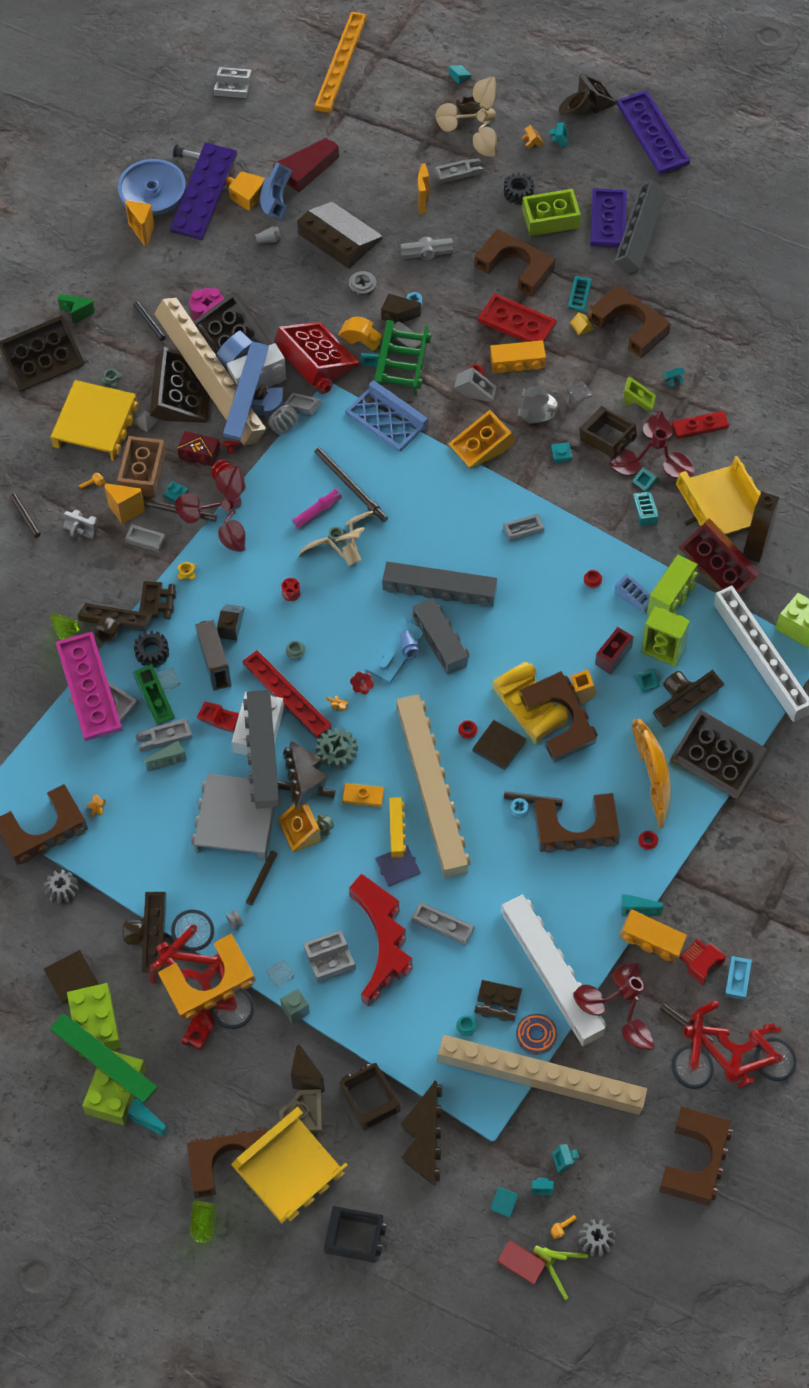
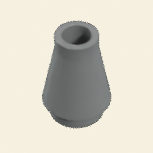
[255,226,282,244]

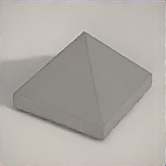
[134,411,159,433]

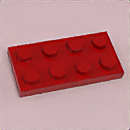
[478,293,557,343]

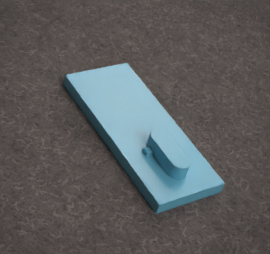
[366,618,423,683]

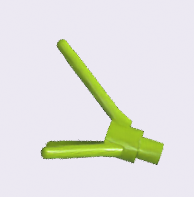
[533,1245,589,1300]

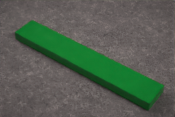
[50,1013,158,1104]

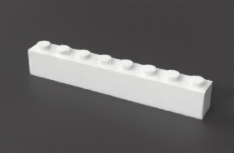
[714,586,809,722]
[501,894,606,1047]

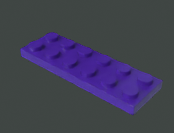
[616,90,690,175]
[170,142,237,241]

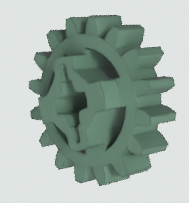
[316,728,358,769]

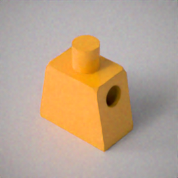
[225,171,265,211]

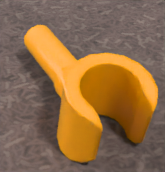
[79,473,105,489]
[551,1215,577,1239]

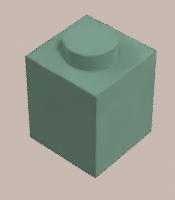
[280,988,310,1024]

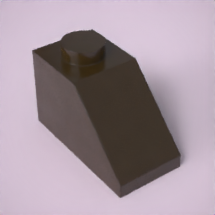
[381,293,421,324]
[217,604,245,641]

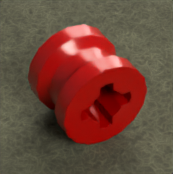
[281,578,301,601]

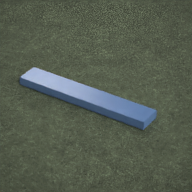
[223,341,269,441]

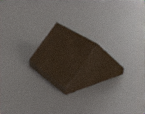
[578,73,617,113]
[291,1044,325,1093]

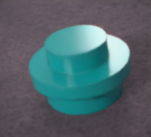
[456,1015,477,1036]

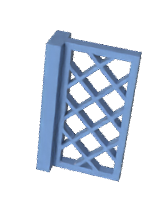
[345,380,428,452]

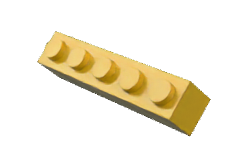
[389,797,406,858]

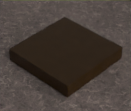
[472,720,526,770]
[44,950,99,1004]

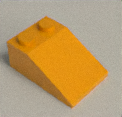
[448,410,516,469]

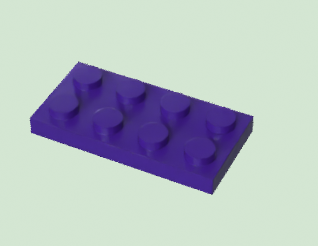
[590,188,627,247]

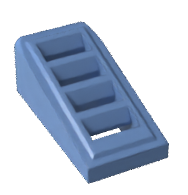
[614,574,650,614]

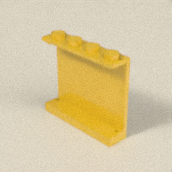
[50,380,139,461]
[676,456,761,535]
[231,1107,347,1224]

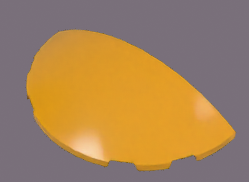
[632,719,671,829]

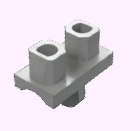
[63,510,98,539]

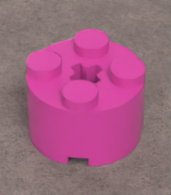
[189,288,224,322]

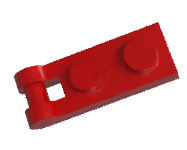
[181,999,224,1051]

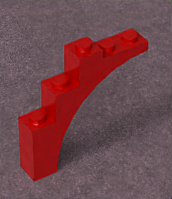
[349,873,413,1006]

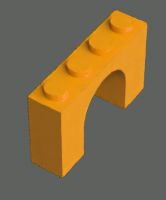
[158,933,256,1020]

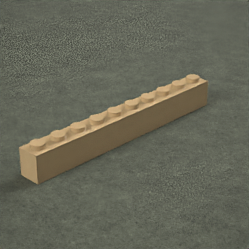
[154,298,266,446]
[396,694,471,878]
[437,1035,647,1115]

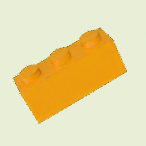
[490,340,546,373]
[619,909,687,962]

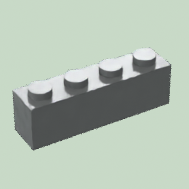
[412,598,469,674]

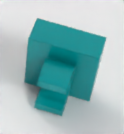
[549,122,569,147]
[662,367,685,387]
[163,481,189,503]
[552,1144,579,1173]

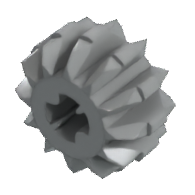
[268,405,299,435]
[44,869,79,905]
[579,1219,615,1257]

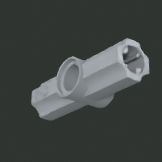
[400,237,454,260]

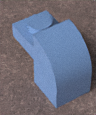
[217,331,251,372]
[251,388,284,422]

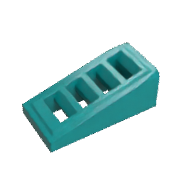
[567,276,592,312]
[633,492,659,526]
[621,894,663,916]
[127,1099,168,1137]

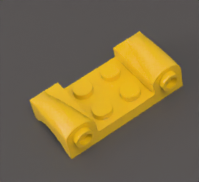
[492,662,569,744]

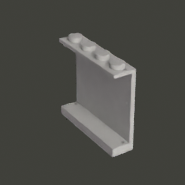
[191,774,279,861]

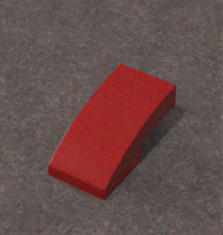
[197,701,239,733]

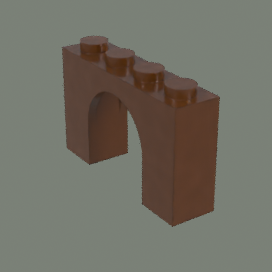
[474,229,556,297]
[589,285,671,358]
[519,671,598,763]
[0,784,88,865]
[534,793,620,853]
[659,1107,733,1206]
[187,1127,271,1198]

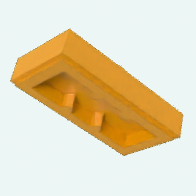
[343,783,384,808]

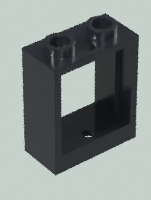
[324,1206,387,1263]

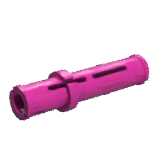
[292,488,342,529]

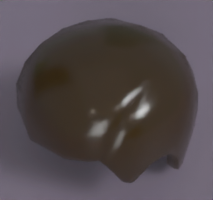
[456,96,481,115]

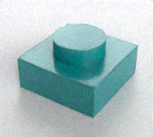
[551,442,572,464]
[531,1177,554,1196]

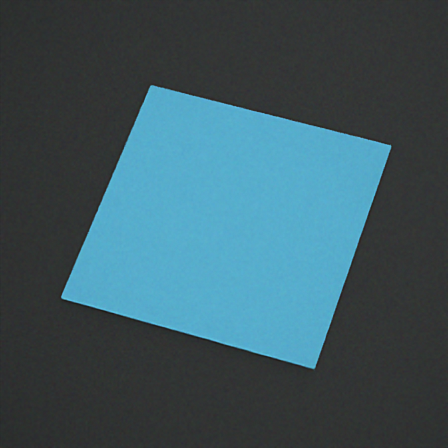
[0,384,809,1142]

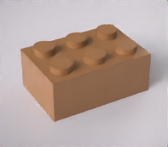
[117,436,166,497]

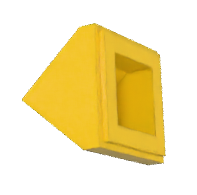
[570,312,594,336]

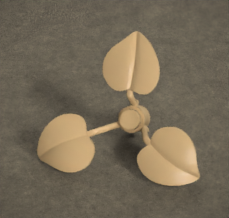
[435,77,497,157]
[298,511,374,566]

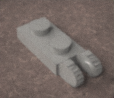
[435,158,484,184]
[135,719,192,752]

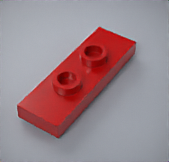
[672,410,729,439]

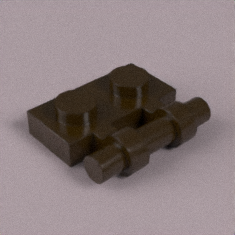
[139,581,177,620]
[474,980,522,1022]

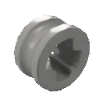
[225,909,243,930]

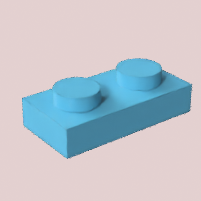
[725,956,752,1000]

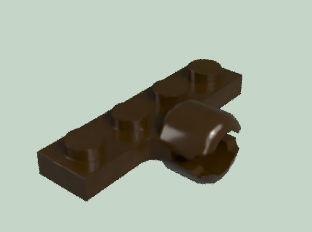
[77,603,154,643]
[652,669,724,728]
[123,892,167,973]

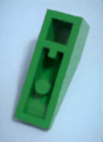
[132,664,175,724]

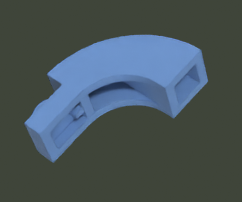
[260,162,293,221]

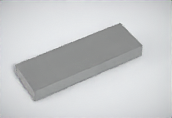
[411,902,475,946]

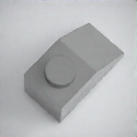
[454,367,497,401]

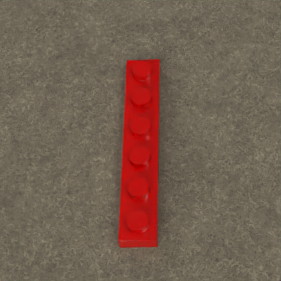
[242,650,332,739]

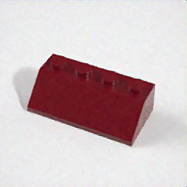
[678,518,761,594]

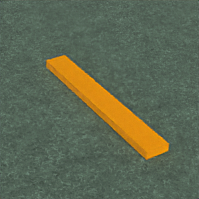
[314,12,367,113]

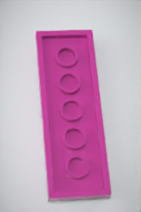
[55,632,123,742]

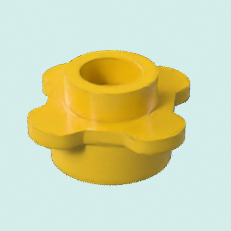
[177,562,196,580]

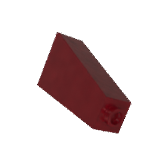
[273,138,339,193]

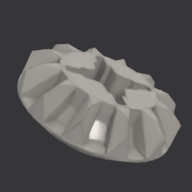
[349,271,376,296]

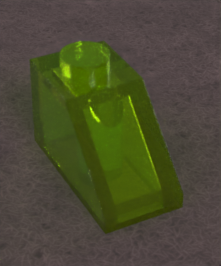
[189,1200,218,1243]

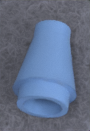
[400,630,420,659]

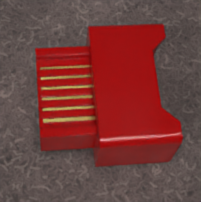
[679,938,726,985]

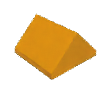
[125,200,155,246]
[104,483,145,524]
[278,803,321,852]

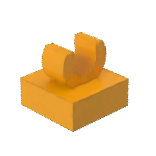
[522,125,544,148]

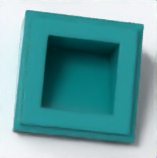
[449,65,472,84]
[361,353,379,367]
[632,467,660,492]
[633,668,660,693]
[490,1187,518,1218]

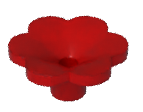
[219,441,241,454]
[350,671,374,694]

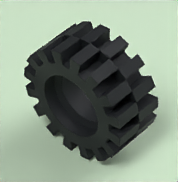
[504,172,534,205]
[134,631,169,667]

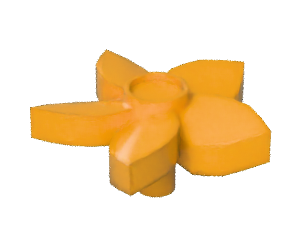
[326,695,349,711]
[87,794,106,818]

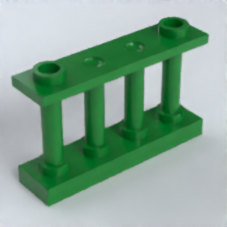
[374,320,432,396]

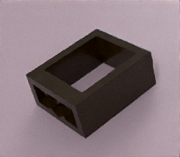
[579,406,637,459]
[339,1063,400,1131]

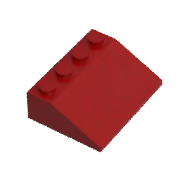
[274,322,359,386]

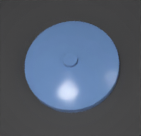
[118,159,186,216]

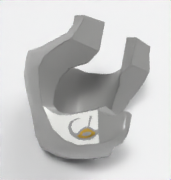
[518,386,557,424]

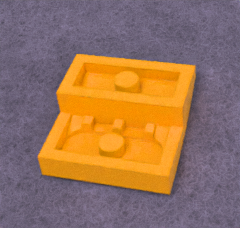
[418,163,429,214]

